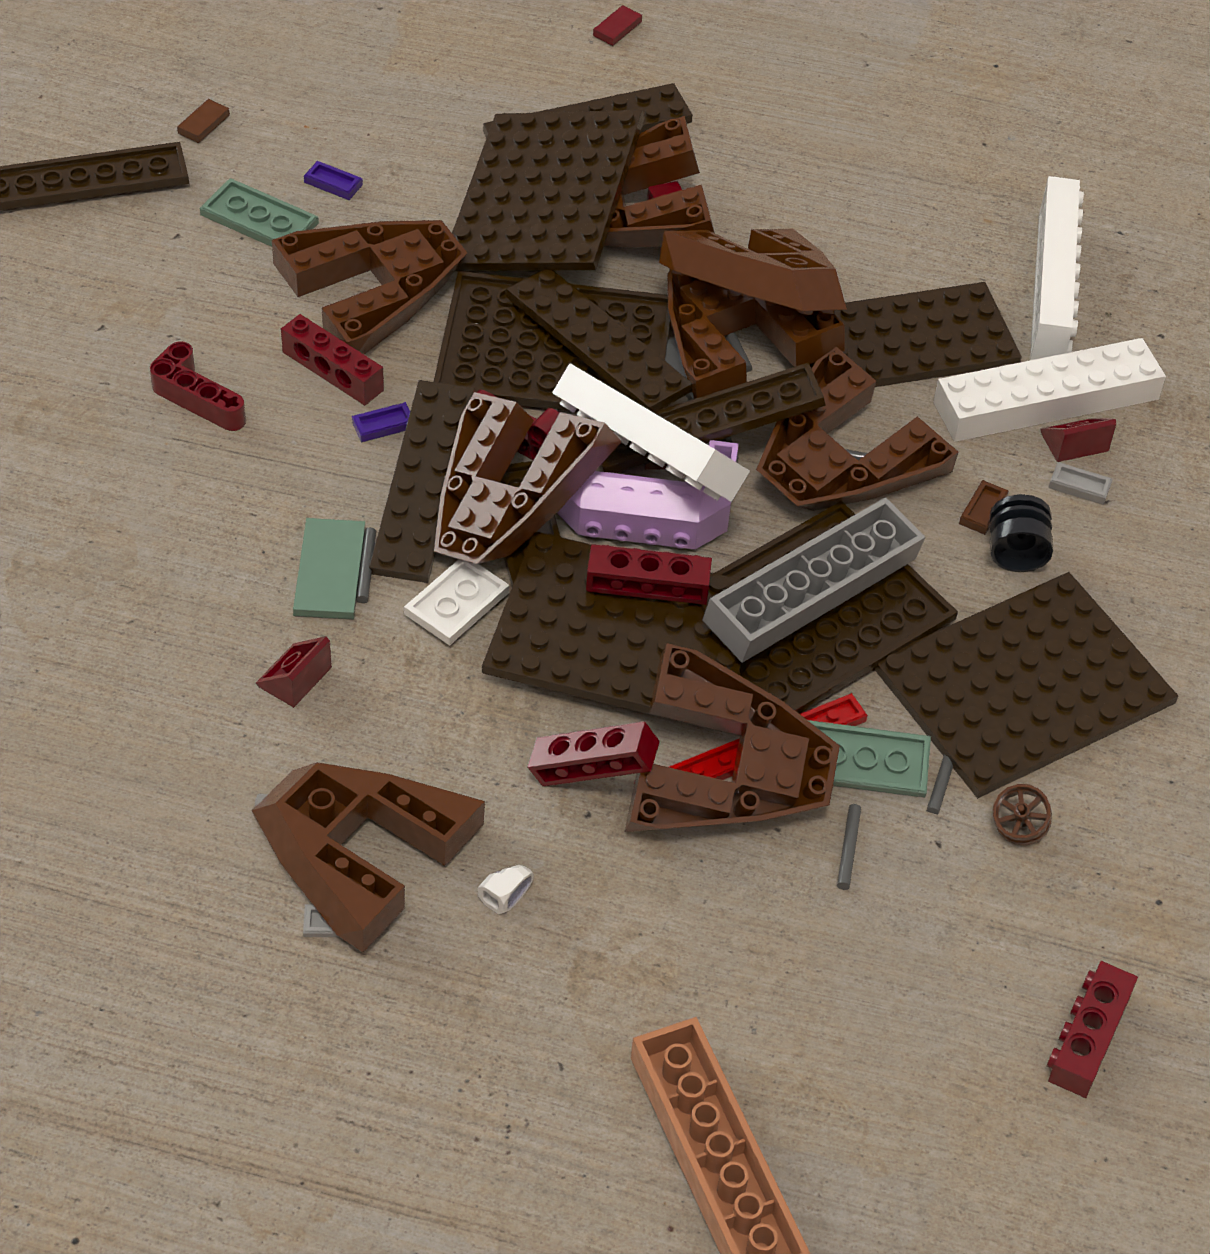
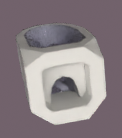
[478,865,533,914]

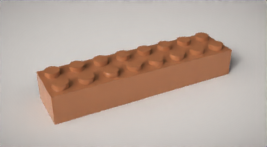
[631,1017,810,1254]

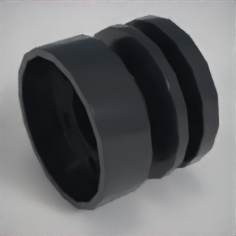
[989,494,1053,572]

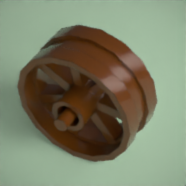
[993,784,1052,845]

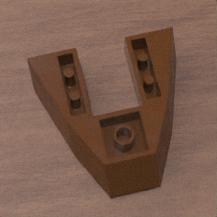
[604,116,715,248]
[272,220,467,354]
[659,228,847,315]
[667,272,845,399]
[756,347,959,511]
[434,392,622,564]
[624,643,840,832]
[251,762,485,952]

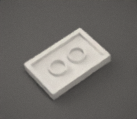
[404,559,509,646]

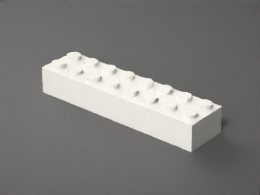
[1030,176,1084,360]
[933,338,1166,442]
[552,364,750,502]

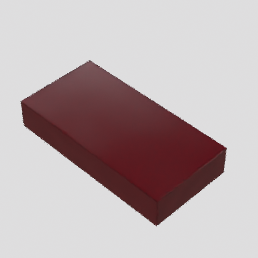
[593,5,642,46]

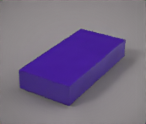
[304,161,363,200]
[352,402,410,442]

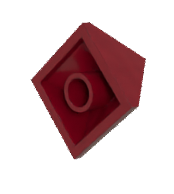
[1040,418,1116,462]
[256,636,332,708]

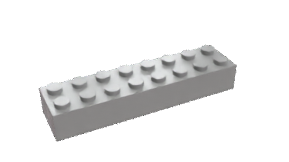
[703,497,926,663]

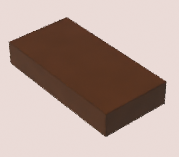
[177,99,230,143]
[959,480,1009,535]

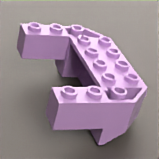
[557,440,738,550]

